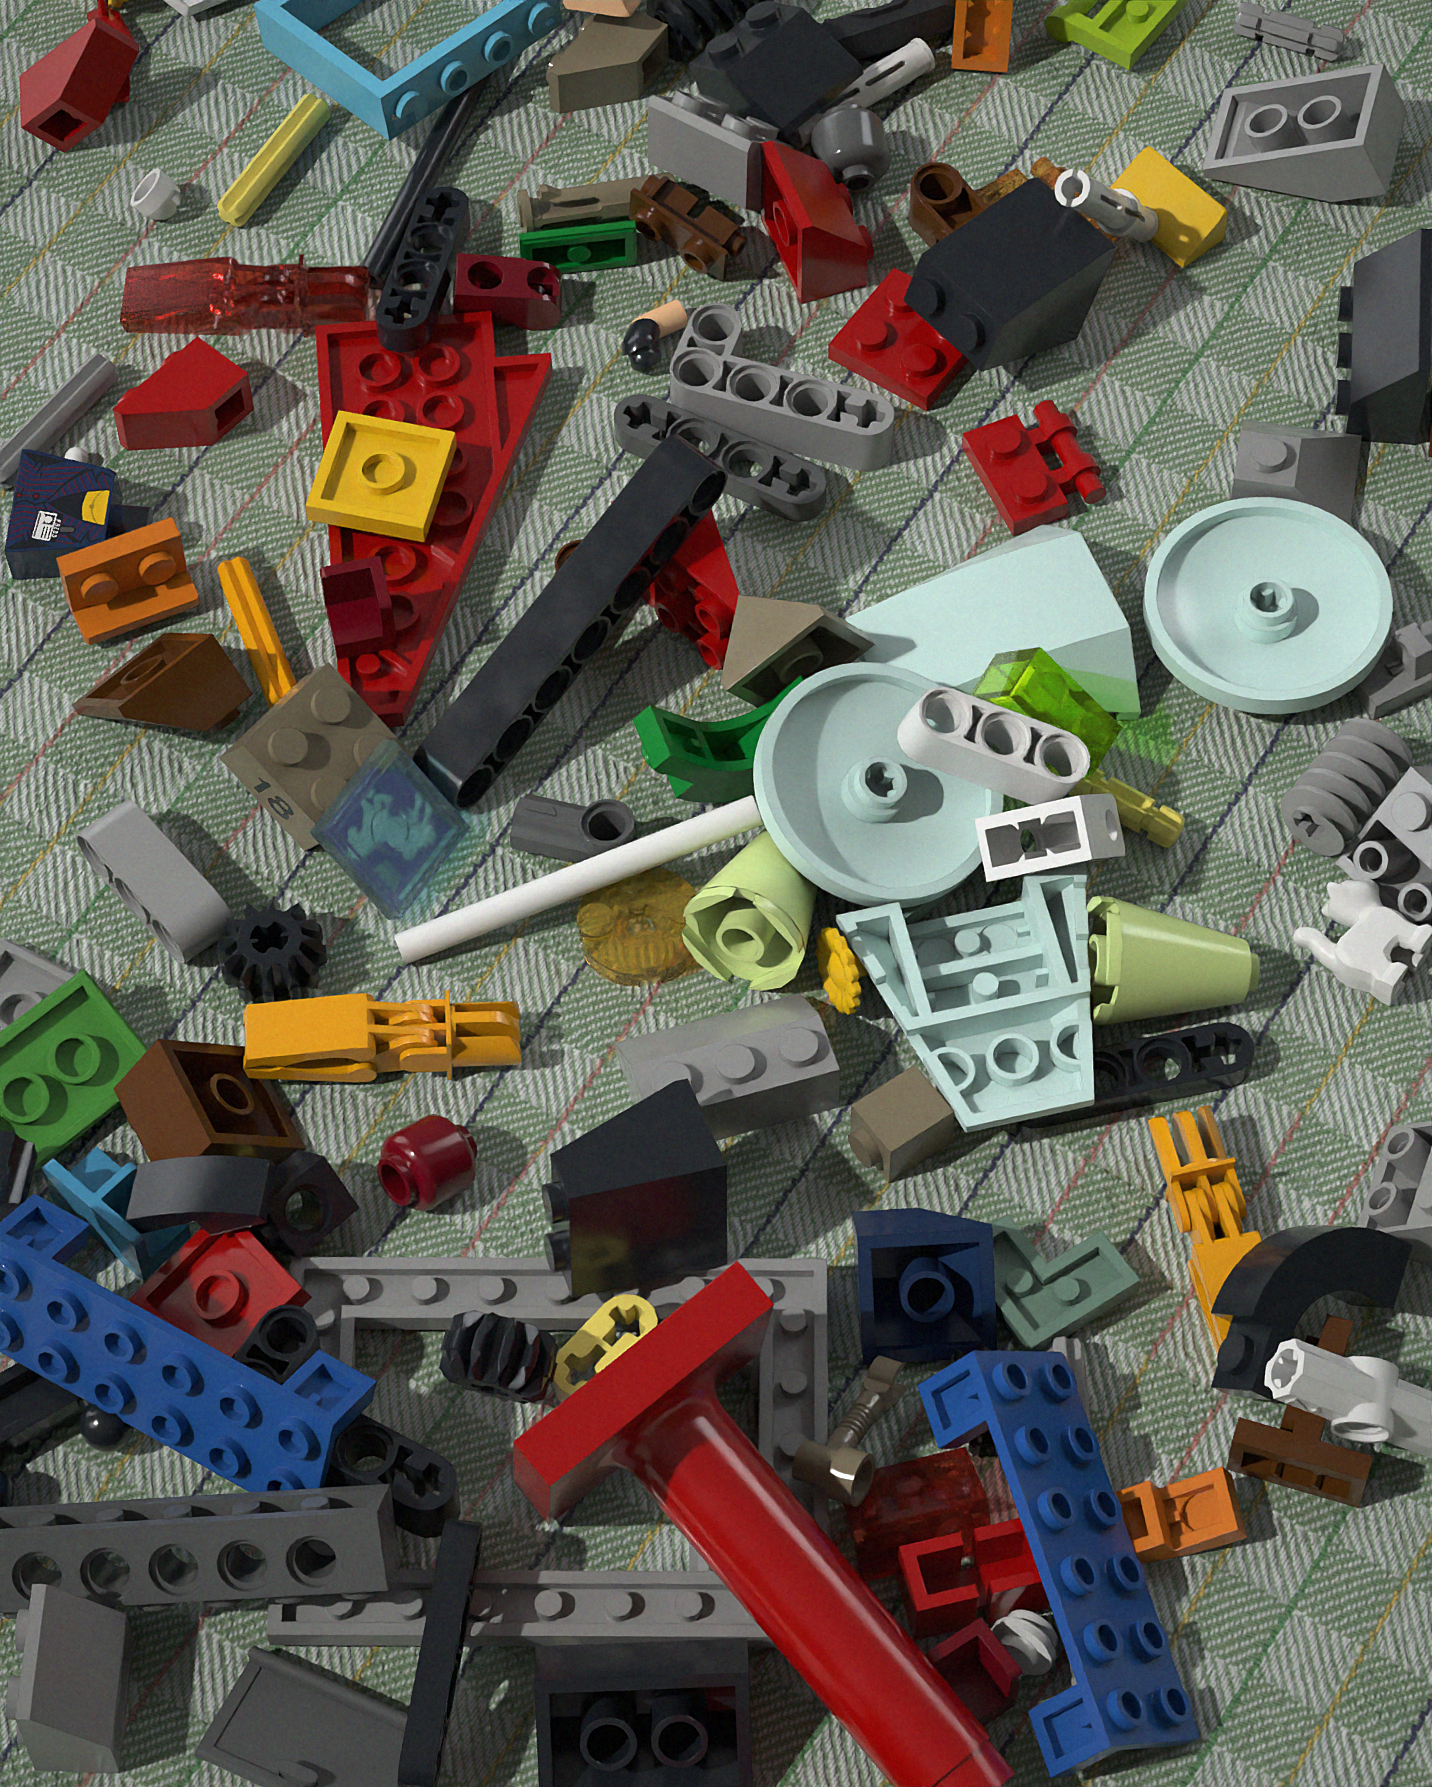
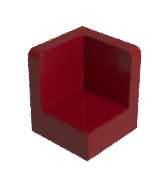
[319,556,398,660]
[924,1617,1023,1727]

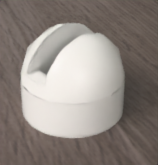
[130,168,182,220]

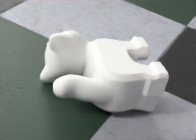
[1293,878,1432,1006]

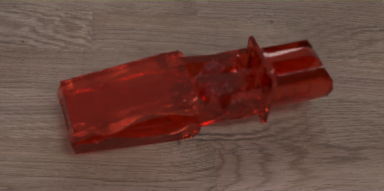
[120,254,371,338]

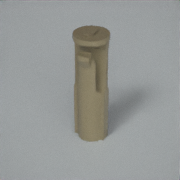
[517,172,676,233]

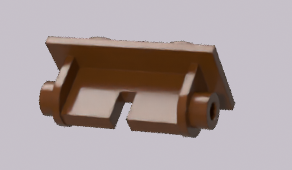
[629,174,748,282]

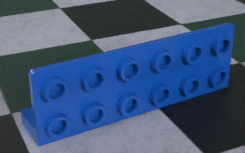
[0,1194,377,1492]
[917,1350,1199,1778]

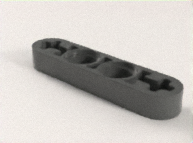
[613,394,827,522]

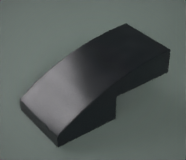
[126,1156,277,1235]

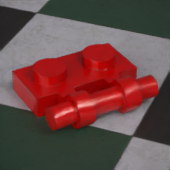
[962,400,1106,536]

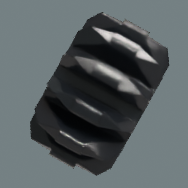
[217,896,328,1005]
[439,1310,559,1404]

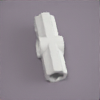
[1264,1338,1432,1459]

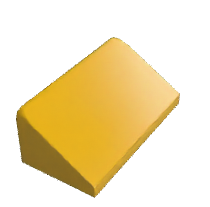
[1110,146,1228,268]

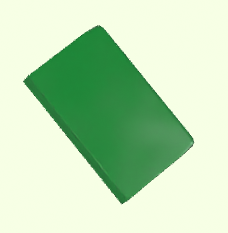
[518,220,637,273]

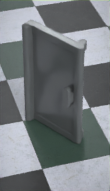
[195,1645,408,1787]

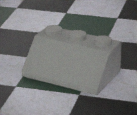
[614,993,840,1141]

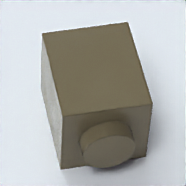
[848,1065,954,1183]

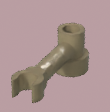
[792,1356,906,1507]

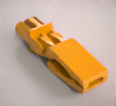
[243,990,522,1082]
[1147,1105,1262,1355]

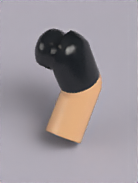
[621,299,688,372]

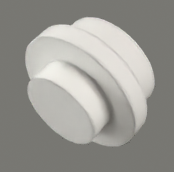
[991,1609,1058,1675]

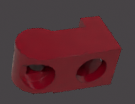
[452,253,563,331]

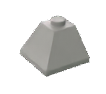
[1231,419,1362,525]

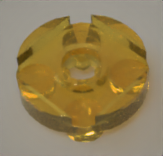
[577,867,696,987]

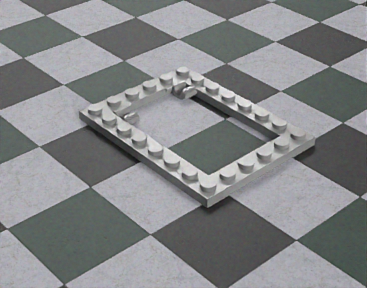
[267,1257,828,1648]

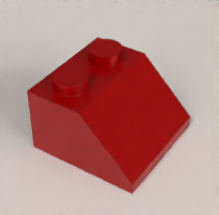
[760,140,874,304]

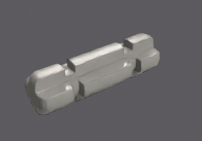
[1234,2,1345,62]

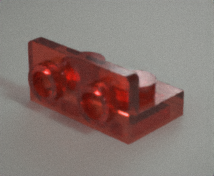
[837,1447,991,1582]

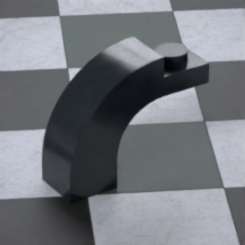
[1211,1225,1413,1401]

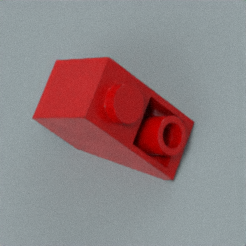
[19,17,139,153]
[113,336,254,451]

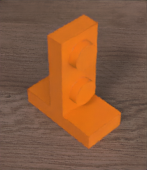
[951,0,1013,73]

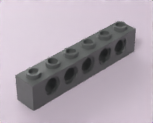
[0,1484,401,1619]

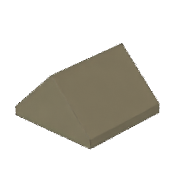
[720,595,875,708]

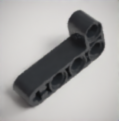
[233,1305,461,1538]

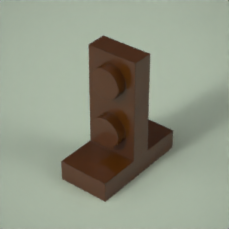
[1226,1314,1373,1508]

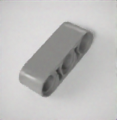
[75,799,234,964]

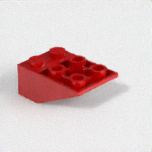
[611,500,740,670]

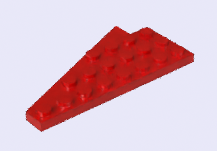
[315,311,553,728]

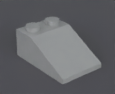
[1202,63,1407,202]

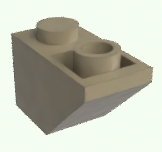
[546,10,669,114]

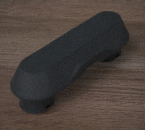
[818,0,956,61]

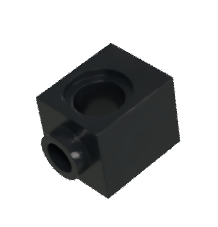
[248,1150,359,1258]

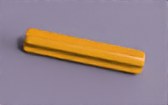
[217,556,297,709]

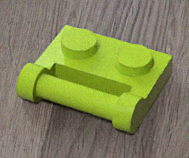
[1044,0,1190,70]

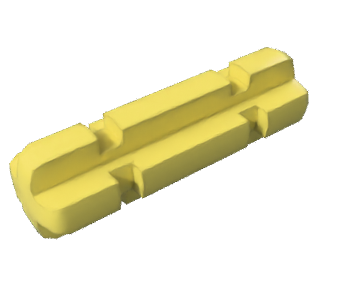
[1068,764,1185,848]

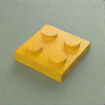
[305,410,457,542]

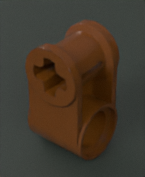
[908,162,990,248]

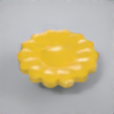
[815,927,867,1015]

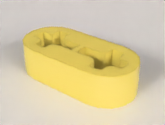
[552,1294,658,1403]

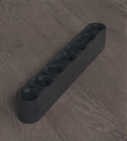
[410,434,728,811]

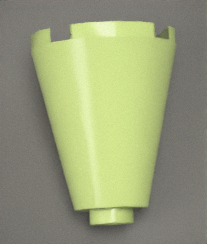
[682,827,818,991]
[1087,896,1260,1026]

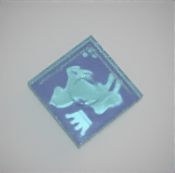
[309,739,471,920]

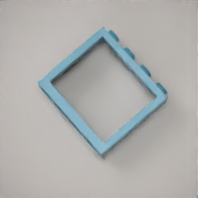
[253,0,563,141]

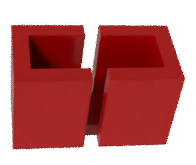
[896,1518,1049,1641]

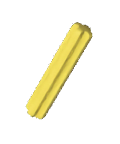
[217,93,330,227]

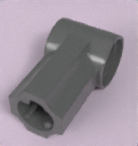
[510,794,638,863]

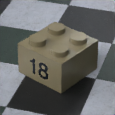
[220,662,413,851]

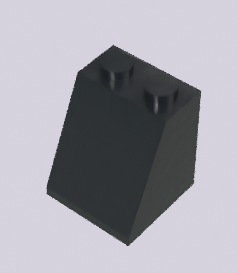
[903,177,1117,372]
[542,1078,727,1298]

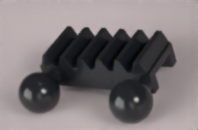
[0,1363,134,1507]

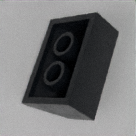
[1334,228,1432,445]
[534,1638,753,1787]

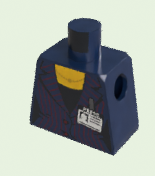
[4,449,153,580]

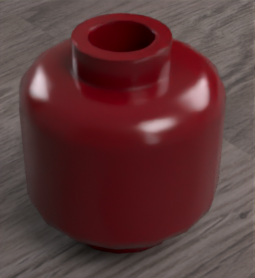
[377,1114,478,1212]

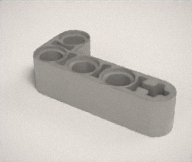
[670,303,895,472]

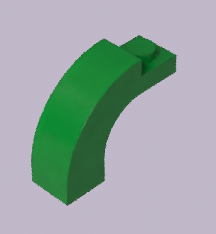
[632,675,807,803]

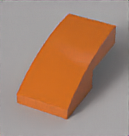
[1114,1466,1247,1564]

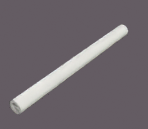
[394,795,763,964]

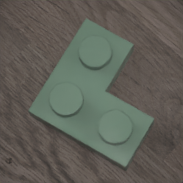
[991,1214,1141,1351]

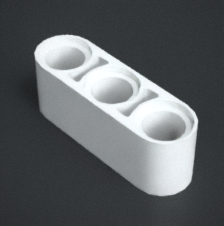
[897,687,1090,805]

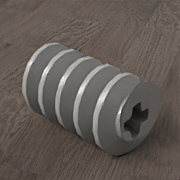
[1280,718,1413,857]

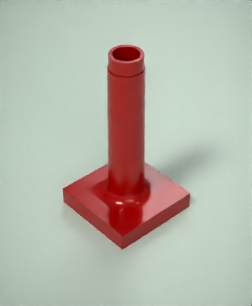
[513,1260,1016,1787]

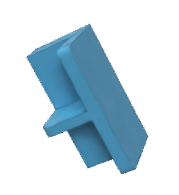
[42,1147,191,1281]

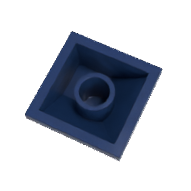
[852,1208,997,1365]

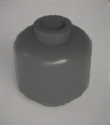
[811,103,891,194]

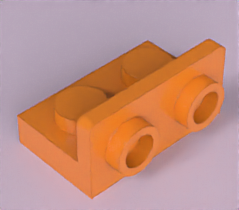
[56,517,200,645]

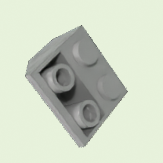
[648,90,794,211]
[1336,766,1432,945]
[1357,1120,1432,1267]
[6,1584,135,1774]

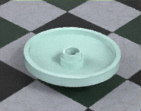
[1143,497,1393,714]
[753,662,1003,908]

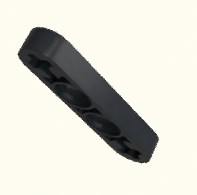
[375,186,471,353]
[1017,1022,1255,1129]
[397,1518,483,1787]

